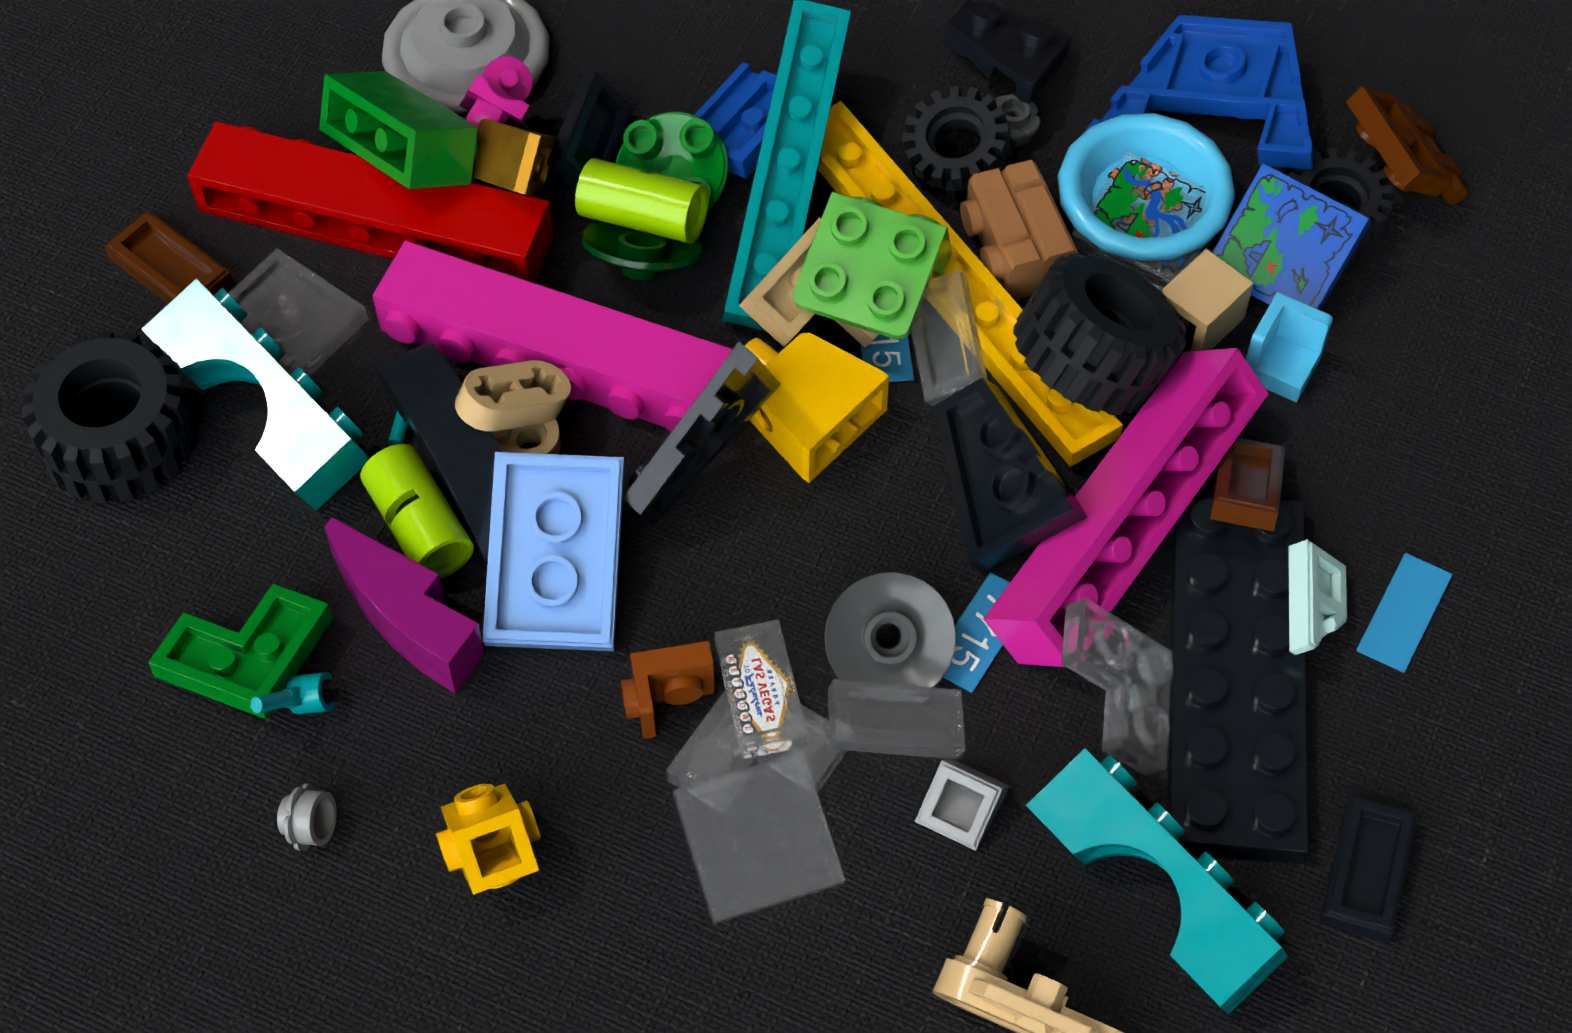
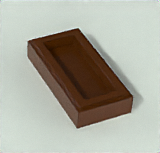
[104,210,234,304]
[1210,438,1285,532]

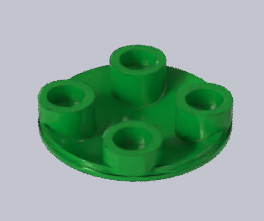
[616,112,728,212]

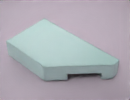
[1289,539,1347,655]

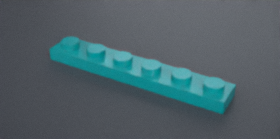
[722,0,851,331]

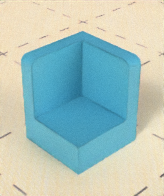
[1246,292,1333,403]

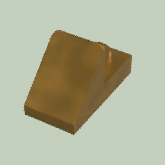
[472,119,557,195]

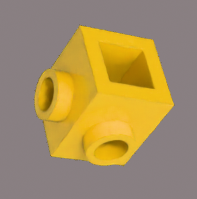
[436,784,541,895]

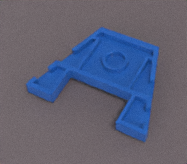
[1086,15,1314,170]

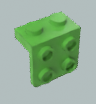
[792,192,952,340]

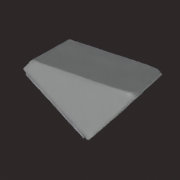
[915,759,1009,851]

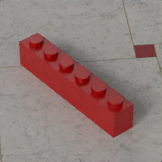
[188,121,554,283]

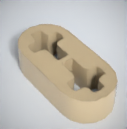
[455,360,571,431]

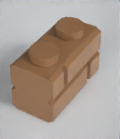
[960,159,1078,300]

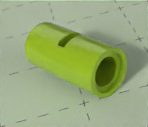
[575,158,709,244]
[360,444,474,579]

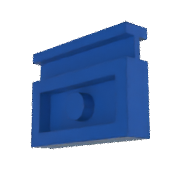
[694,62,777,179]

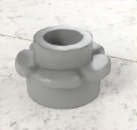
[277,783,337,851]

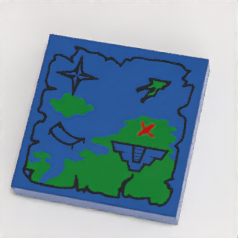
[1212,163,1371,311]

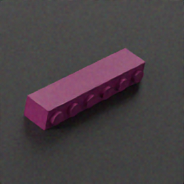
[372,241,733,432]
[983,348,1269,667]

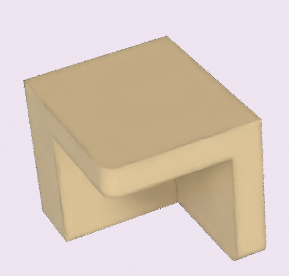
[1162,249,1254,351]

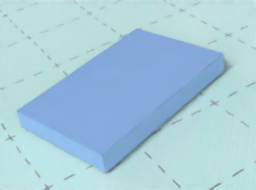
[482,452,625,651]

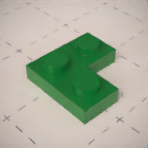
[148,584,333,720]

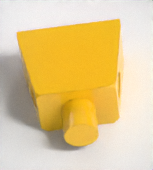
[745,333,889,483]

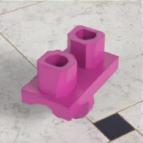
[459,56,532,127]

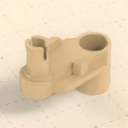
[932,898,1124,1033]

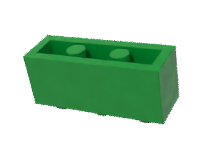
[319,71,478,189]

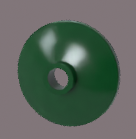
[582,221,702,280]

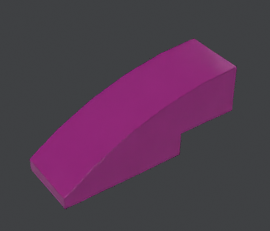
[324,517,485,694]

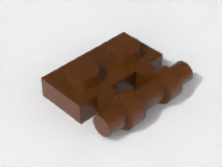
[1346,86,1468,205]

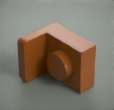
[620,641,715,739]

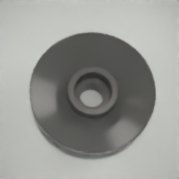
[824,572,956,704]

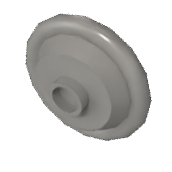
[382,0,550,117]

